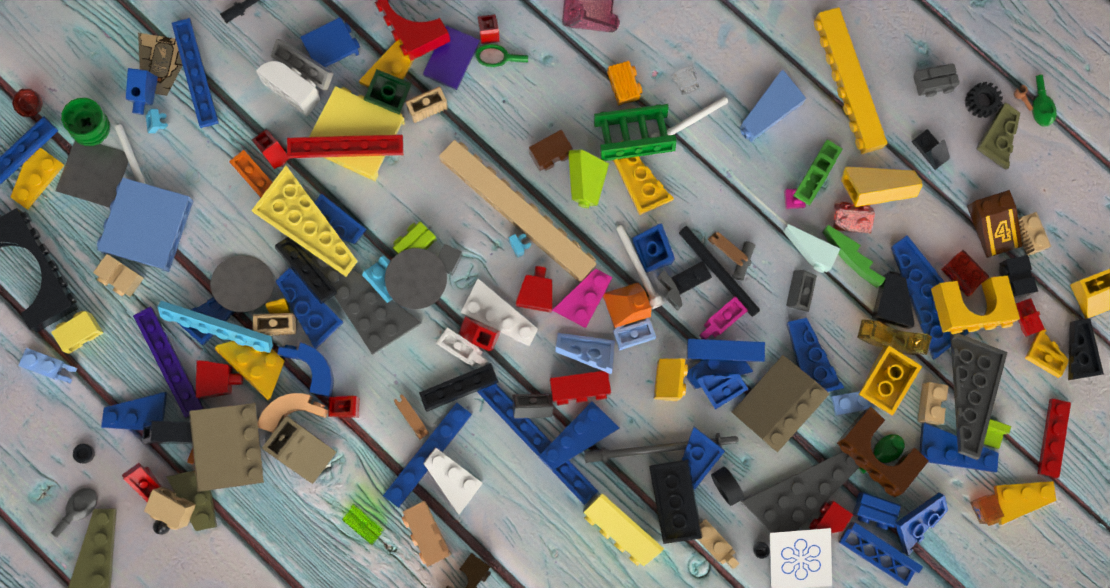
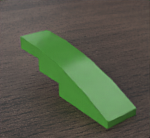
[793,139,843,206]
[822,225,886,288]

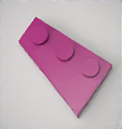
[552,269,613,328]

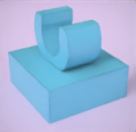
[145,109,168,133]
[509,234,531,258]

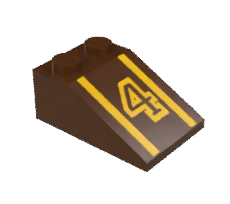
[967,190,1023,258]

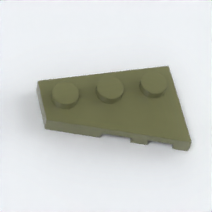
[976,103,1020,170]

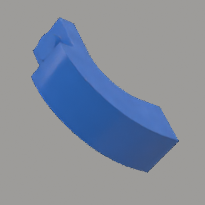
[277,343,334,397]

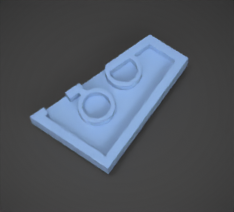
[555,333,615,374]

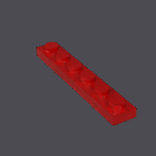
[287,135,404,158]

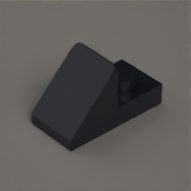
[912,129,950,170]

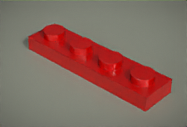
[1037,398,1071,478]

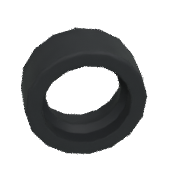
[711,466,744,506]

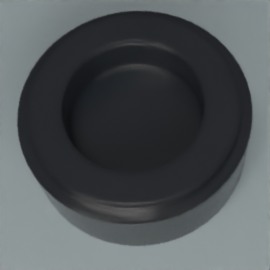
[73,444,95,464]

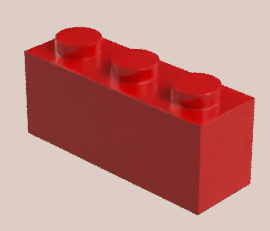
[549,371,611,406]

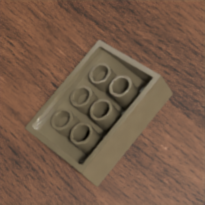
[732,355,830,453]
[189,403,264,492]

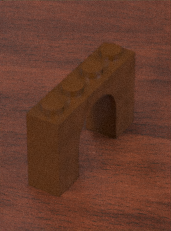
[837,407,929,498]

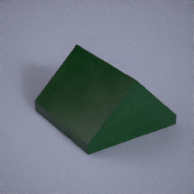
[364,69,412,114]

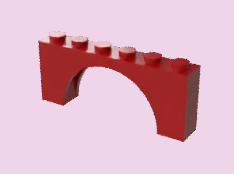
[374,0,450,61]

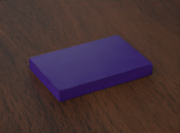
[423,26,480,90]

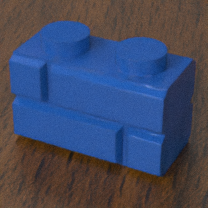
[853,492,901,530]

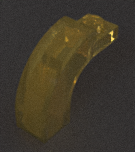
[857,320,932,355]

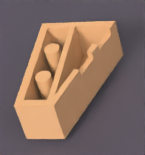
[402,501,451,567]

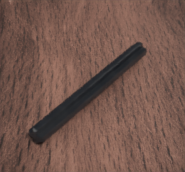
[679,226,760,317]

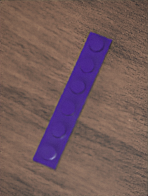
[133,306,204,418]

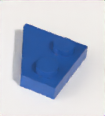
[695,372,748,409]

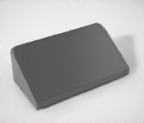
[786,270,817,312]
[512,394,554,418]

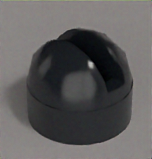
[153,520,170,535]
[753,542,770,559]

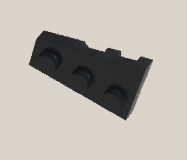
[1068,319,1104,381]

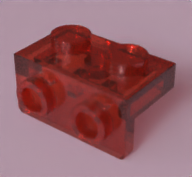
[833,202,875,234]
[941,250,989,297]

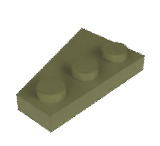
[166,470,217,531]

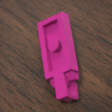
[699,296,748,339]

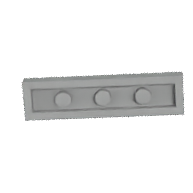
[271,39,334,90]

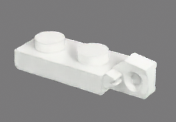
[436,327,488,367]

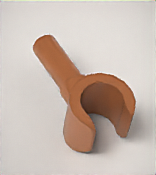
[1014,85,1033,111]

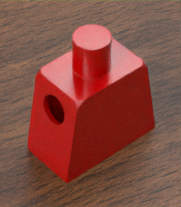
[516,266,552,313]
[196,360,243,399]

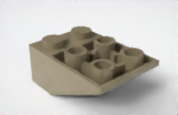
[262,416,337,484]

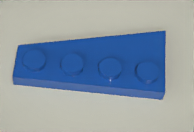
[276,268,344,349]

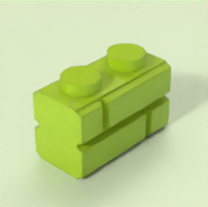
[392,221,437,254]

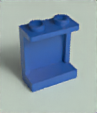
[300,17,360,67]

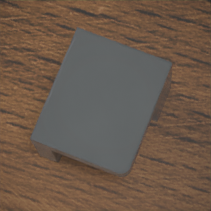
[438,244,463,276]

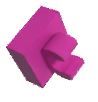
[784,189,806,209]

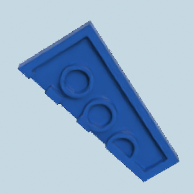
[787,318,844,392]
[538,401,620,471]
[919,423,999,473]

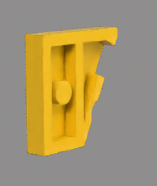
[1025,329,1069,378]

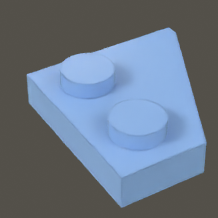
[613,318,656,351]

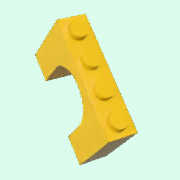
[931,275,1020,334]

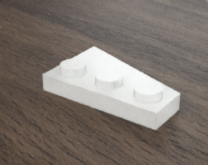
[423,447,483,515]

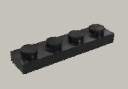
[275,237,337,304]
[419,363,499,412]

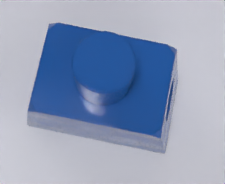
[126,68,158,115]

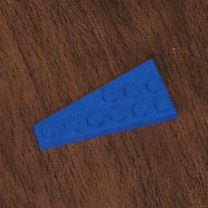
[891,235,970,360]

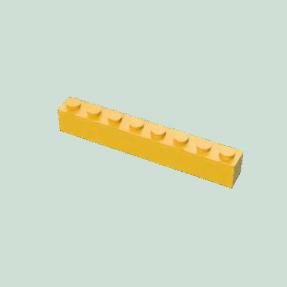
[814,7,887,154]

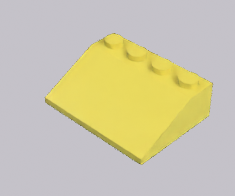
[583,494,664,566]

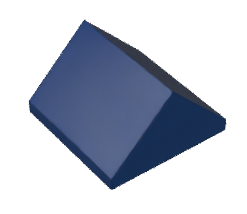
[632,223,675,273]

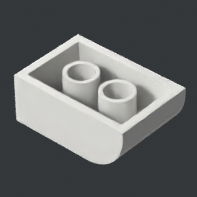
[256,61,321,117]

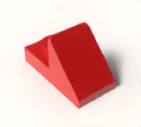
[122,463,162,502]

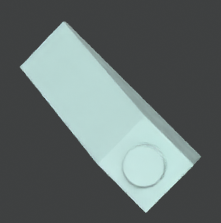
[783,224,840,273]

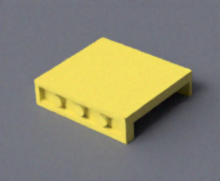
[309,86,405,181]

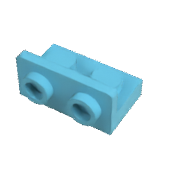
[362,255,392,303]

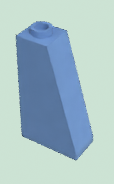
[740,70,806,142]

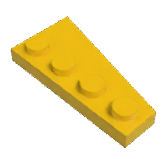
[359,40,415,88]
[613,141,674,215]

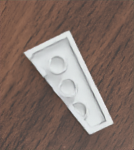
[461,279,538,347]

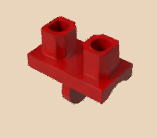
[1016,298,1045,337]

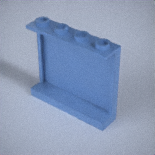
[97,178,193,272]

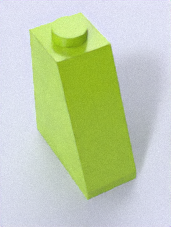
[569,149,609,208]

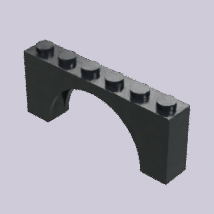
[0,208,78,333]

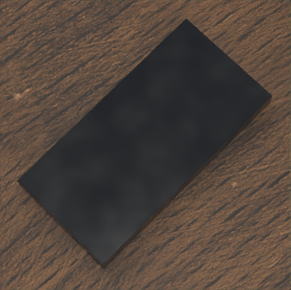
[649,459,703,544]

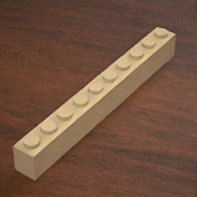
[439,140,597,283]

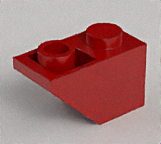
[458,316,501,351]
[809,501,853,533]

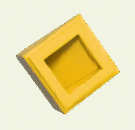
[266,298,291,314]

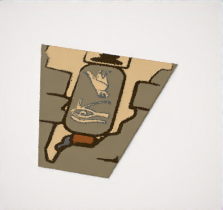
[138,33,183,96]

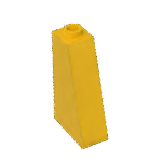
[841,167,922,207]

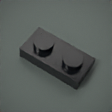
[671,261,712,295]

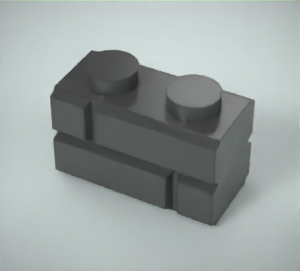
[913,63,960,97]

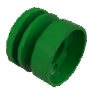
[61,98,110,146]

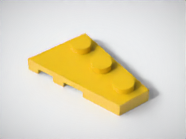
[10,148,64,210]
[994,481,1056,525]

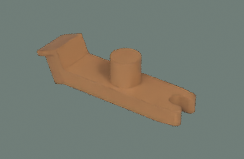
[708,232,748,266]
[394,395,429,440]

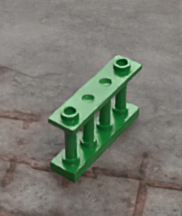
[594,104,677,161]

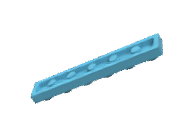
[158,301,273,353]

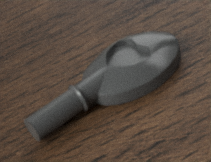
[51,488,98,537]

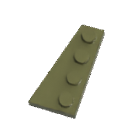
[68,509,116,588]

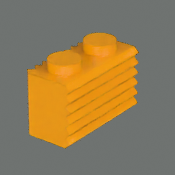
[607,61,642,106]

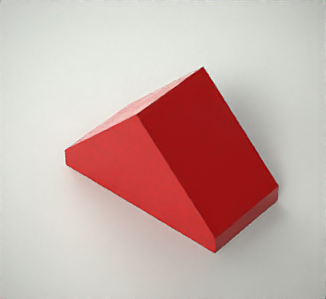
[477,14,499,44]
[328,396,360,418]

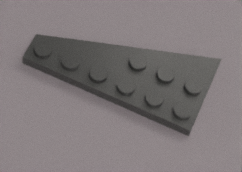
[311,256,421,355]

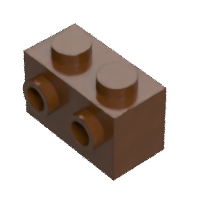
[528,129,573,171]

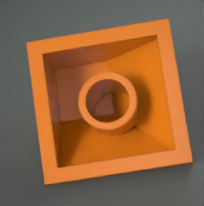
[603,282,651,328]

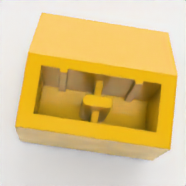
[1070,269,1110,319]
[654,358,688,402]

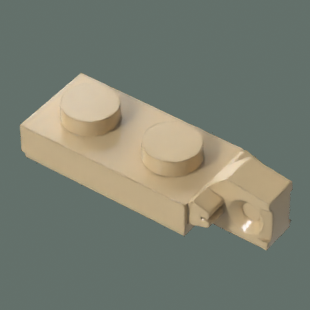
[697,519,740,569]

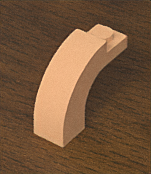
[257,393,328,433]

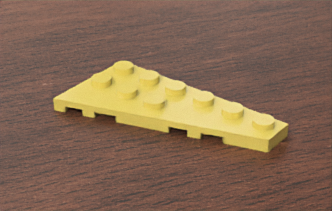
[251,166,358,277]

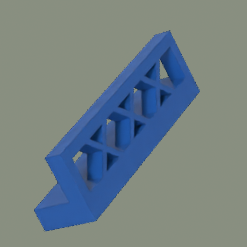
[839,522,923,586]

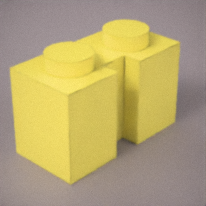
[51,311,103,354]

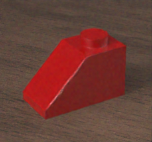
[252,129,290,169]

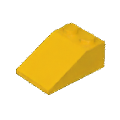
[858,346,922,416]

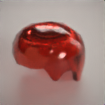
[12,88,43,117]

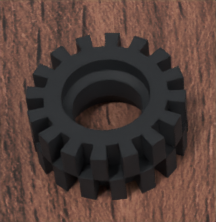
[965,82,1003,118]

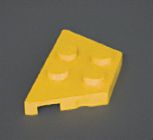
[215,341,285,401]

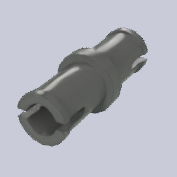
[732,241,756,281]

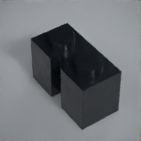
[999,255,1038,298]

